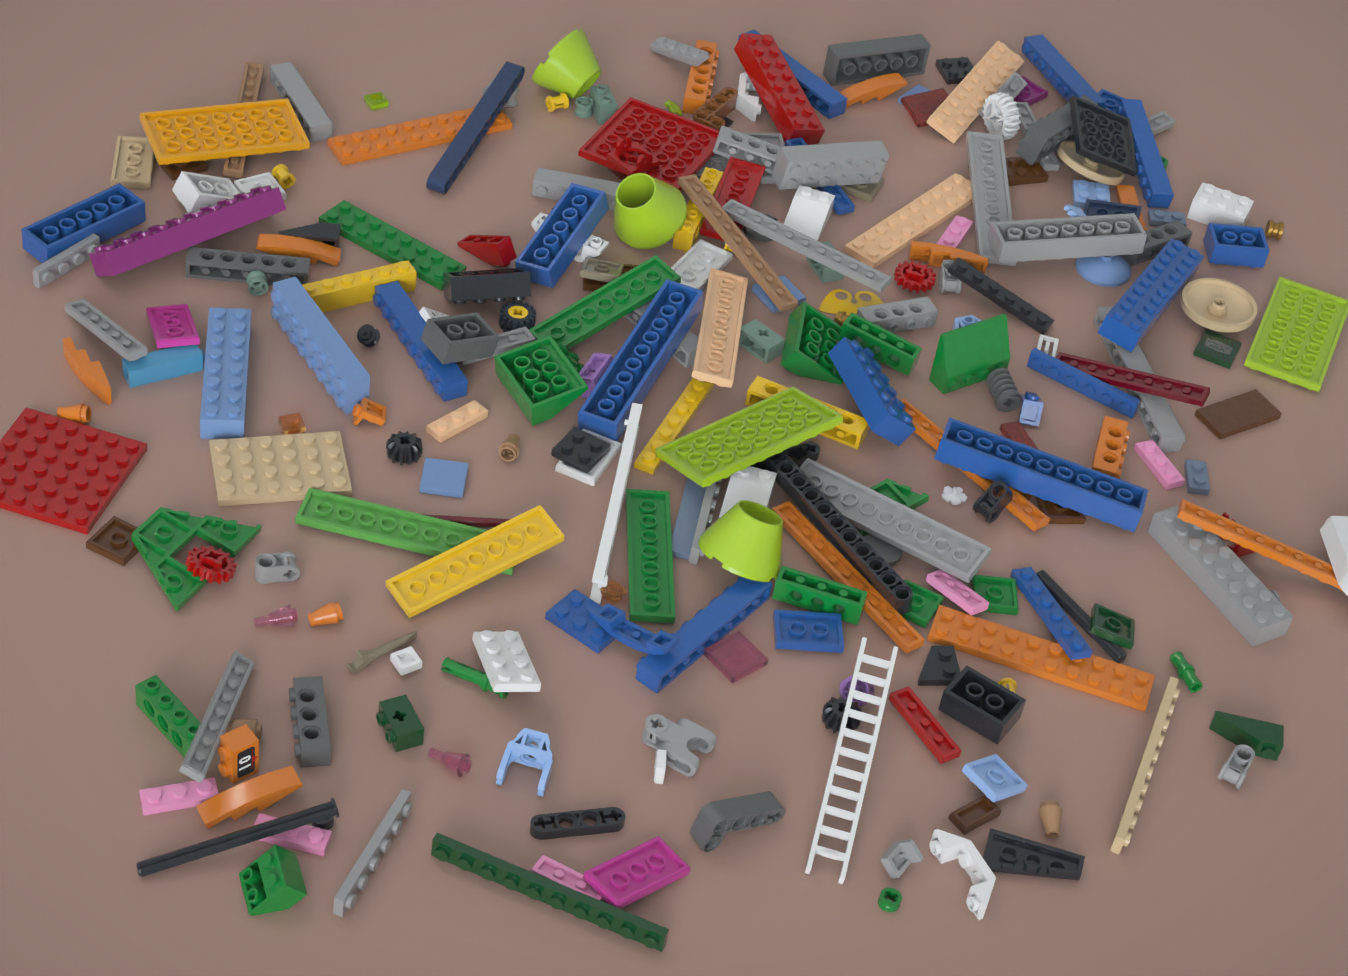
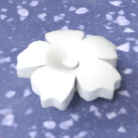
[941,486,967,505]

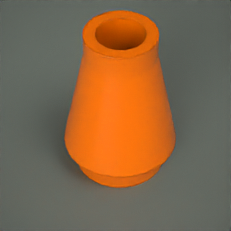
[57,403,92,424]
[307,601,344,627]

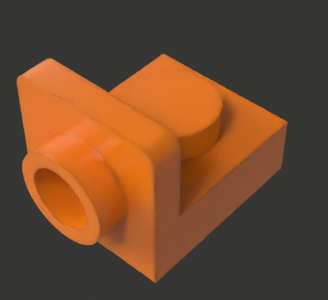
[352,397,387,426]

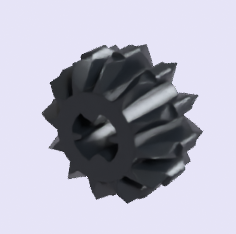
[386,431,423,466]
[822,695,862,734]

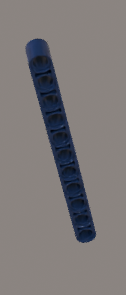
[426,61,525,194]

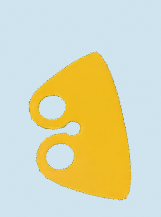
[819,289,884,316]

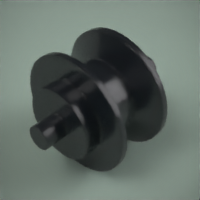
[357,324,380,347]

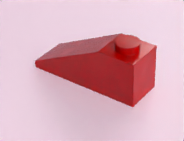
[457,235,517,267]

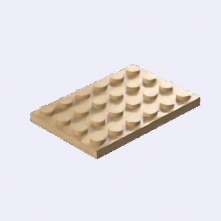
[209,431,352,507]

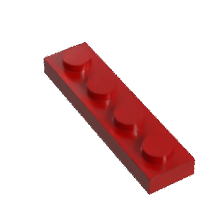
[889,686,962,764]

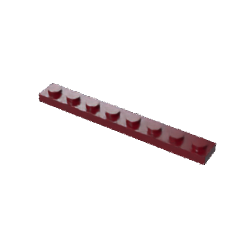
[1056,352,1210,407]

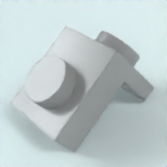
[880,839,924,879]

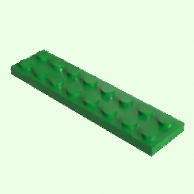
[318,200,467,291]
[529,255,681,350]
[625,489,676,623]

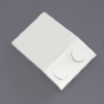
[172,171,240,212]
[784,185,835,241]
[719,466,777,518]

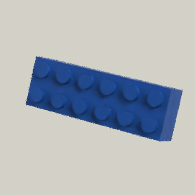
[21,183,146,263]
[515,183,609,288]
[828,337,916,446]

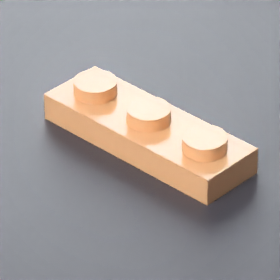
[426,400,489,443]

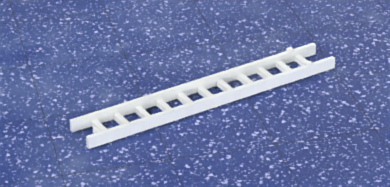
[590,403,643,605]
[805,637,898,884]

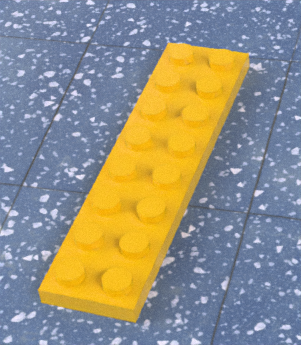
[385,505,565,618]

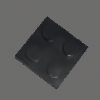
[935,57,974,85]
[551,427,611,473]

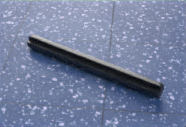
[1036,570,1127,663]

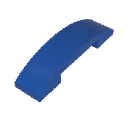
[593,603,679,655]

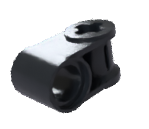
[972,481,1013,523]

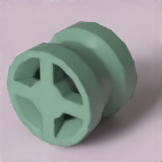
[575,96,594,118]
[246,270,269,296]

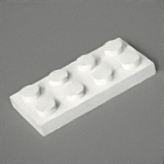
[472,630,541,692]

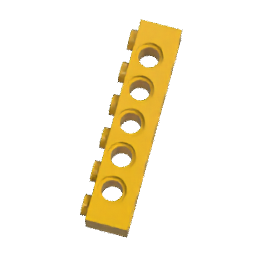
[672,167,723,252]
[745,375,869,450]

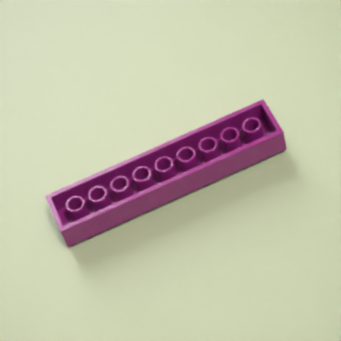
[89,185,286,277]

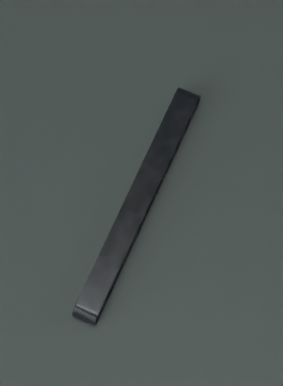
[765,451,913,614]

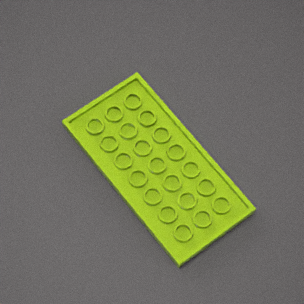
[1244,276,1348,392]
[655,386,843,488]

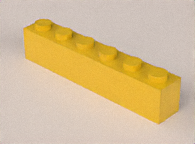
[302,260,417,313]

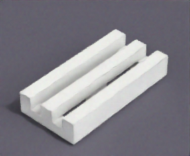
[1036,334,1059,357]

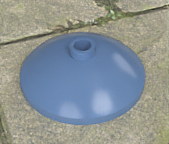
[1075,255,1131,287]

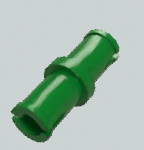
[1170,651,1203,693]

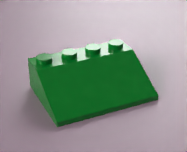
[780,301,843,385]
[929,313,1010,394]
[494,335,588,426]

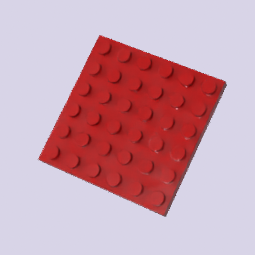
[578,97,719,191]
[0,407,147,535]

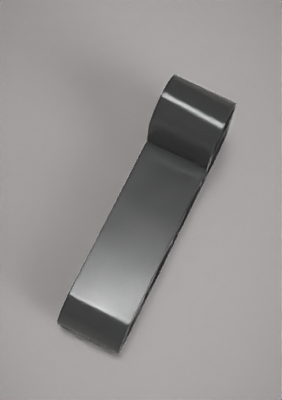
[690,791,786,852]

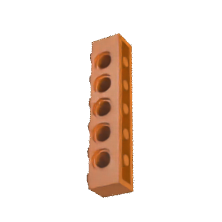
[682,40,720,114]

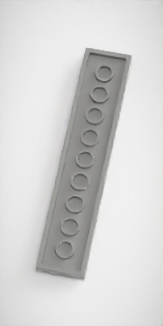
[966,131,1017,266]
[800,458,991,583]

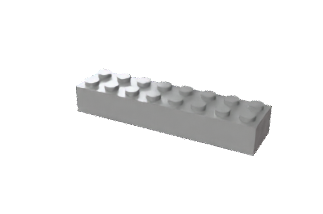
[988,213,1147,263]
[1147,505,1294,647]

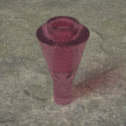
[254,604,298,627]
[428,748,472,777]

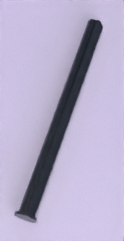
[136,798,339,877]

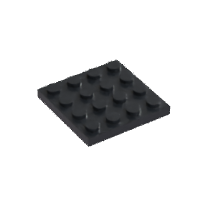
[1069,95,1138,177]

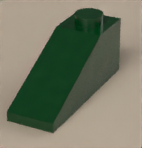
[1209,710,1284,761]

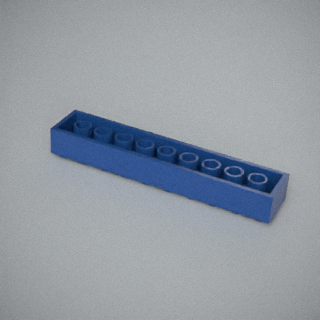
[1097,238,1204,353]
[578,279,703,441]
[934,417,1148,532]

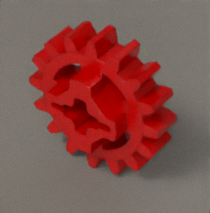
[894,260,936,293]
[185,545,237,584]

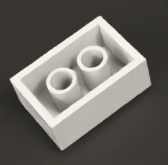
[1187,182,1254,226]

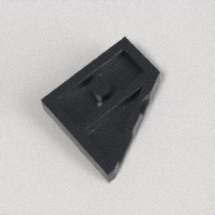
[917,646,960,686]

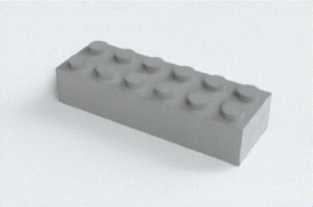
[771,140,889,190]

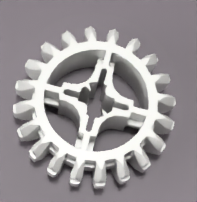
[982,92,1021,141]

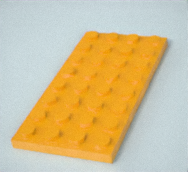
[139,98,310,165]

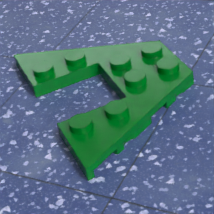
[131,507,261,612]

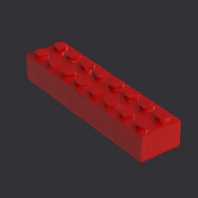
[734,33,825,145]

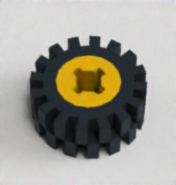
[499,300,536,332]

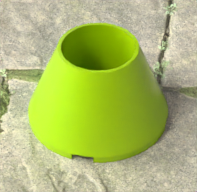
[532,28,602,99]
[613,173,687,249]
[698,500,783,582]

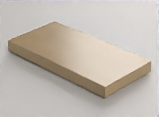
[110,136,155,189]

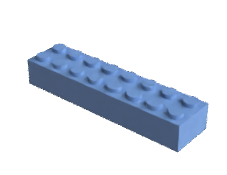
[271,277,370,414]
[200,307,251,439]

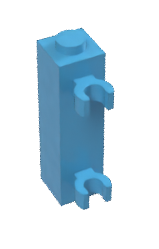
[122,345,205,388]

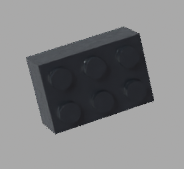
[938,665,1026,745]

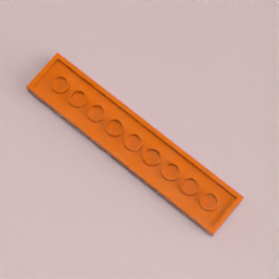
[327,107,513,166]
[927,605,1155,712]

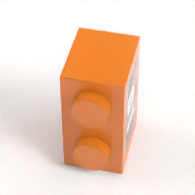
[218,724,259,784]

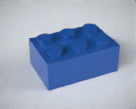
[1203,223,1270,268]

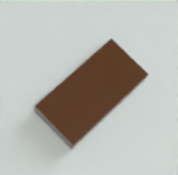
[948,795,1001,835]

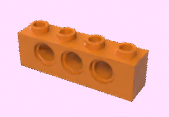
[1091,416,1130,479]

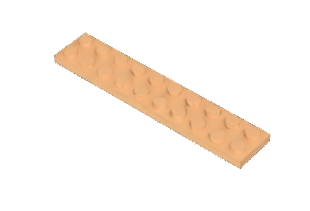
[926,40,1025,144]
[844,173,973,268]
[691,268,748,388]

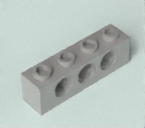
[712,125,781,173]
[856,297,938,333]

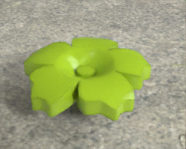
[664,100,683,116]

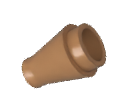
[498,434,520,462]
[1038,800,1062,838]

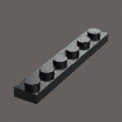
[947,257,1055,335]

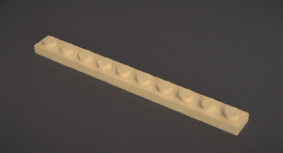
[1110,676,1180,854]

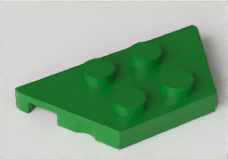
[858,478,929,537]

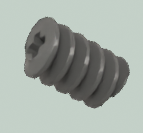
[986,368,1022,412]

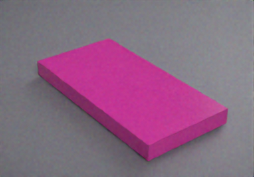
[146,304,200,348]
[583,836,691,909]

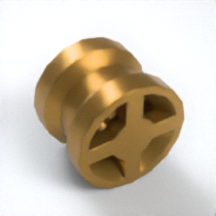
[1265,219,1284,240]

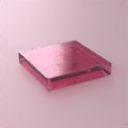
[703,631,768,683]

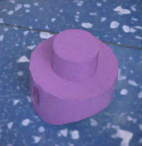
[839,676,875,706]

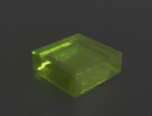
[364,92,389,111]

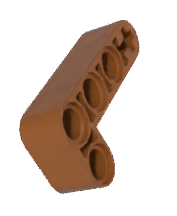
[693,87,738,131]

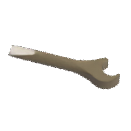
[345,631,418,673]

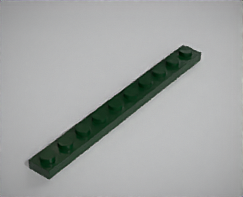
[431,833,669,952]

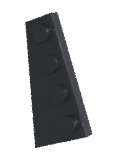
[983,828,1085,880]

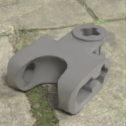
[642,714,717,777]

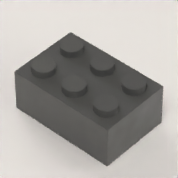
[421,312,500,364]

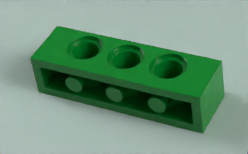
[838,312,922,376]
[772,565,868,625]
[135,675,200,758]

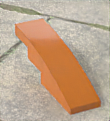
[839,73,908,108]
[256,234,341,267]
[908,241,989,274]
[63,337,112,405]
[196,766,303,829]

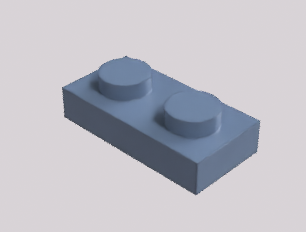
[1147,209,1187,227]
[1184,459,1210,496]

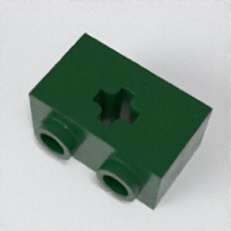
[376,694,424,752]

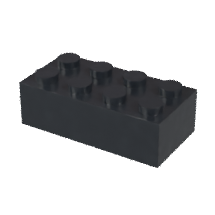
[443,268,531,304]

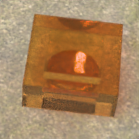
[278,413,305,435]

